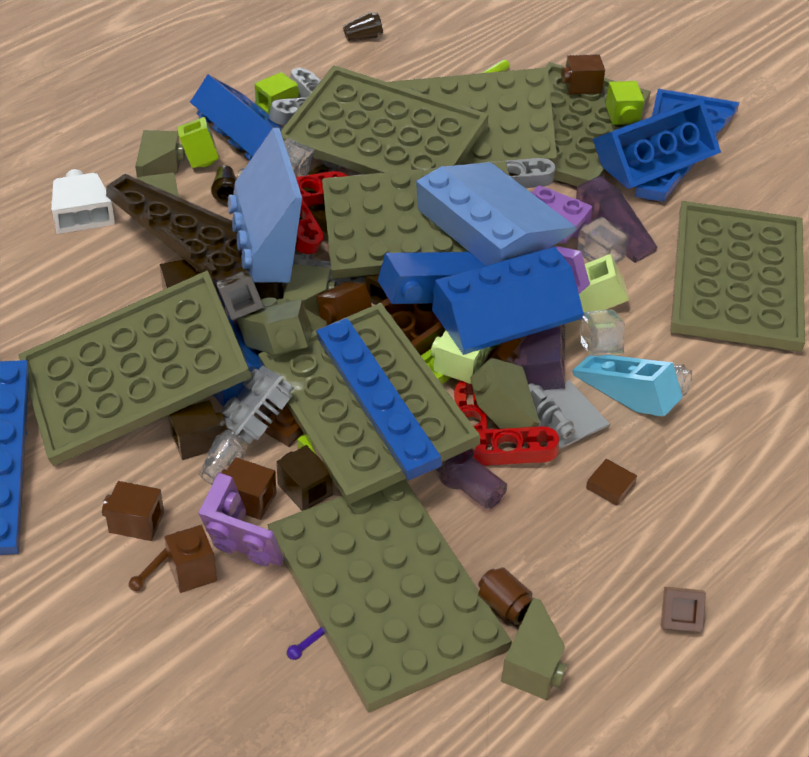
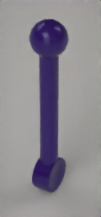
[286,627,324,660]

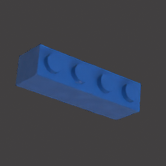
[378,252,486,304]

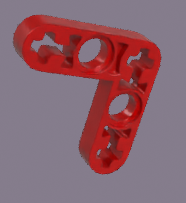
[295,171,347,254]
[454,381,559,466]

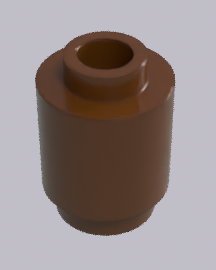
[478,567,533,625]

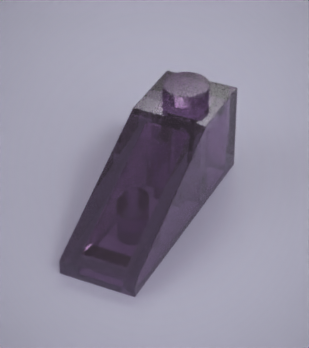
[576,176,658,263]
[514,324,566,390]

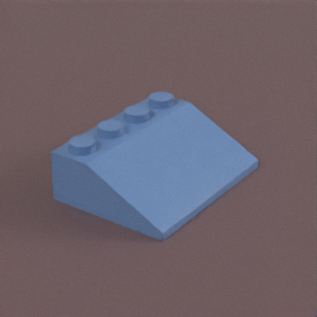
[228,128,302,282]
[416,162,576,266]

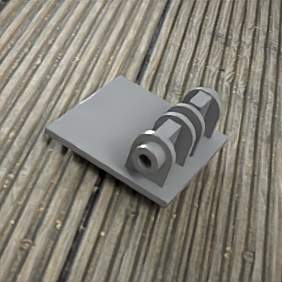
[221,365,294,444]
[528,380,610,449]

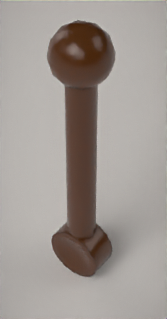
[128,531,179,591]

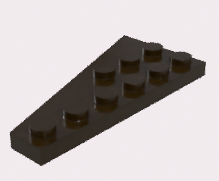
[106,174,248,285]

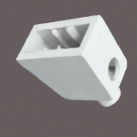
[51,169,115,234]

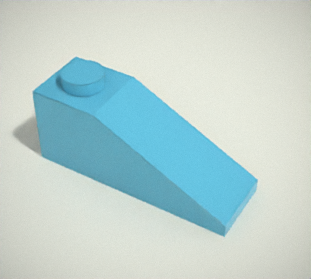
[572,353,683,416]

